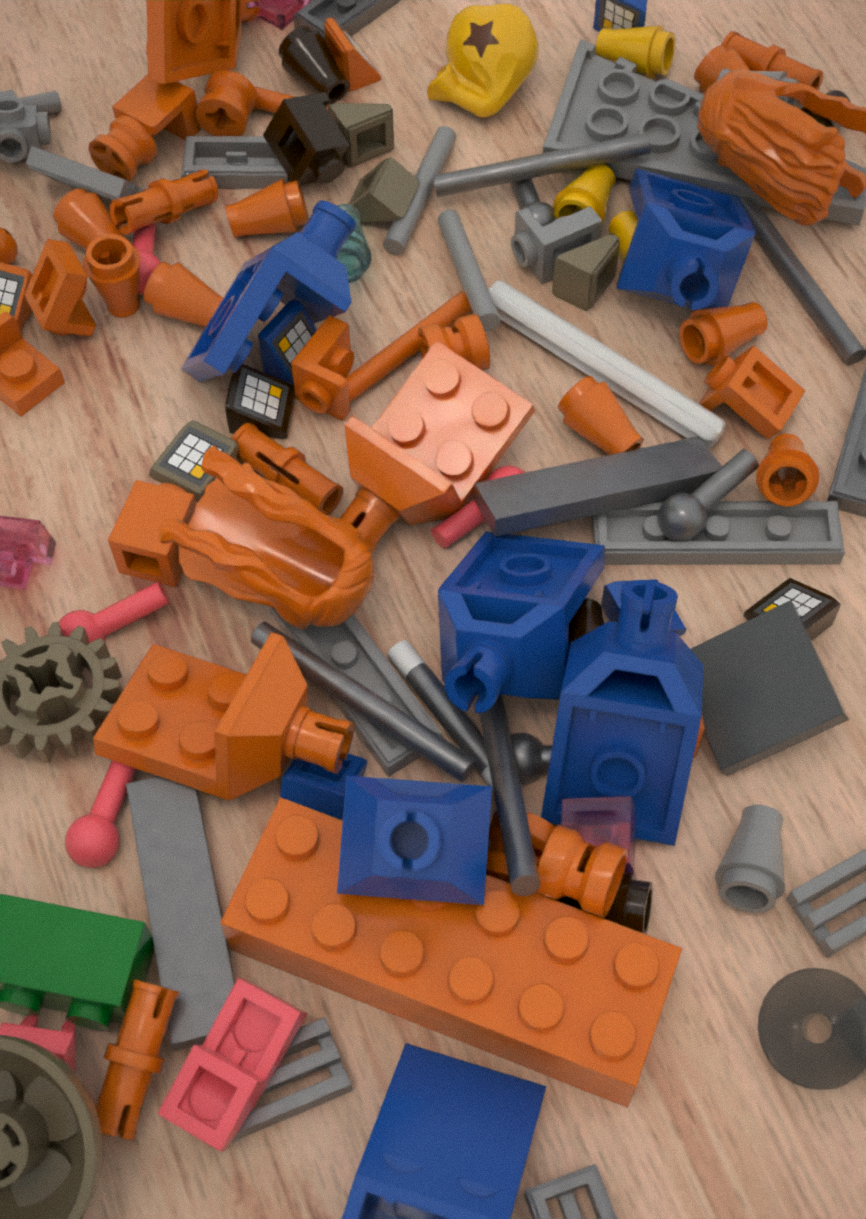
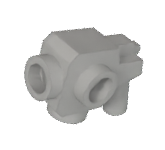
[0,90,62,163]

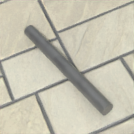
[433,132,650,197]
[740,197,866,366]
[251,621,477,782]
[477,694,540,896]

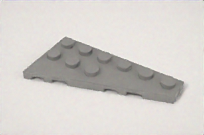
[543,39,866,226]

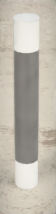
[388,640,522,792]

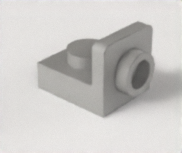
[511,206,602,284]

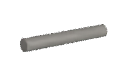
[383,126,456,255]
[438,210,500,331]

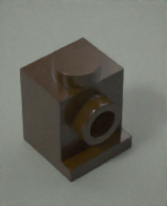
[263,92,350,185]

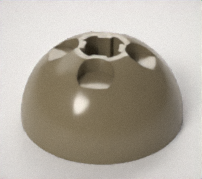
[0,1035,103,1219]

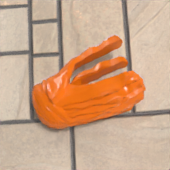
[697,69,866,226]
[158,445,375,630]

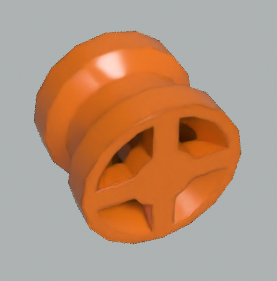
[195,70,257,136]
[88,115,158,182]

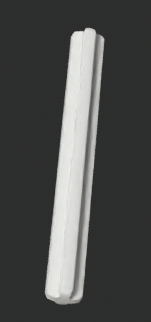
[488,281,726,450]

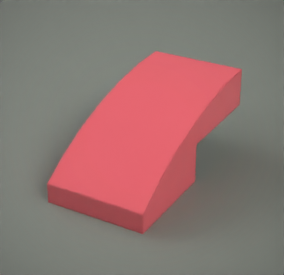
[157,978,307,1152]

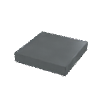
[691,600,849,776]

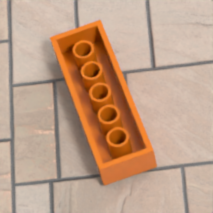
[220,797,682,1108]

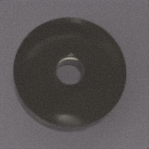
[758,968,866,1090]

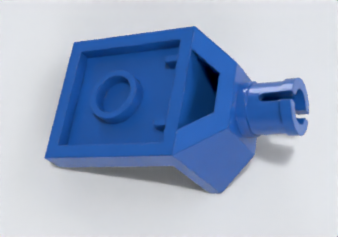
[616,168,756,310]
[180,200,357,382]
[438,531,605,713]
[541,580,703,846]
[337,776,493,905]

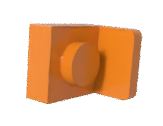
[24,239,96,336]
[0,312,65,417]
[291,315,354,421]
[699,345,806,440]

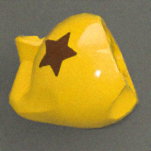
[427,4,539,118]

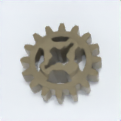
[0,622,123,763]

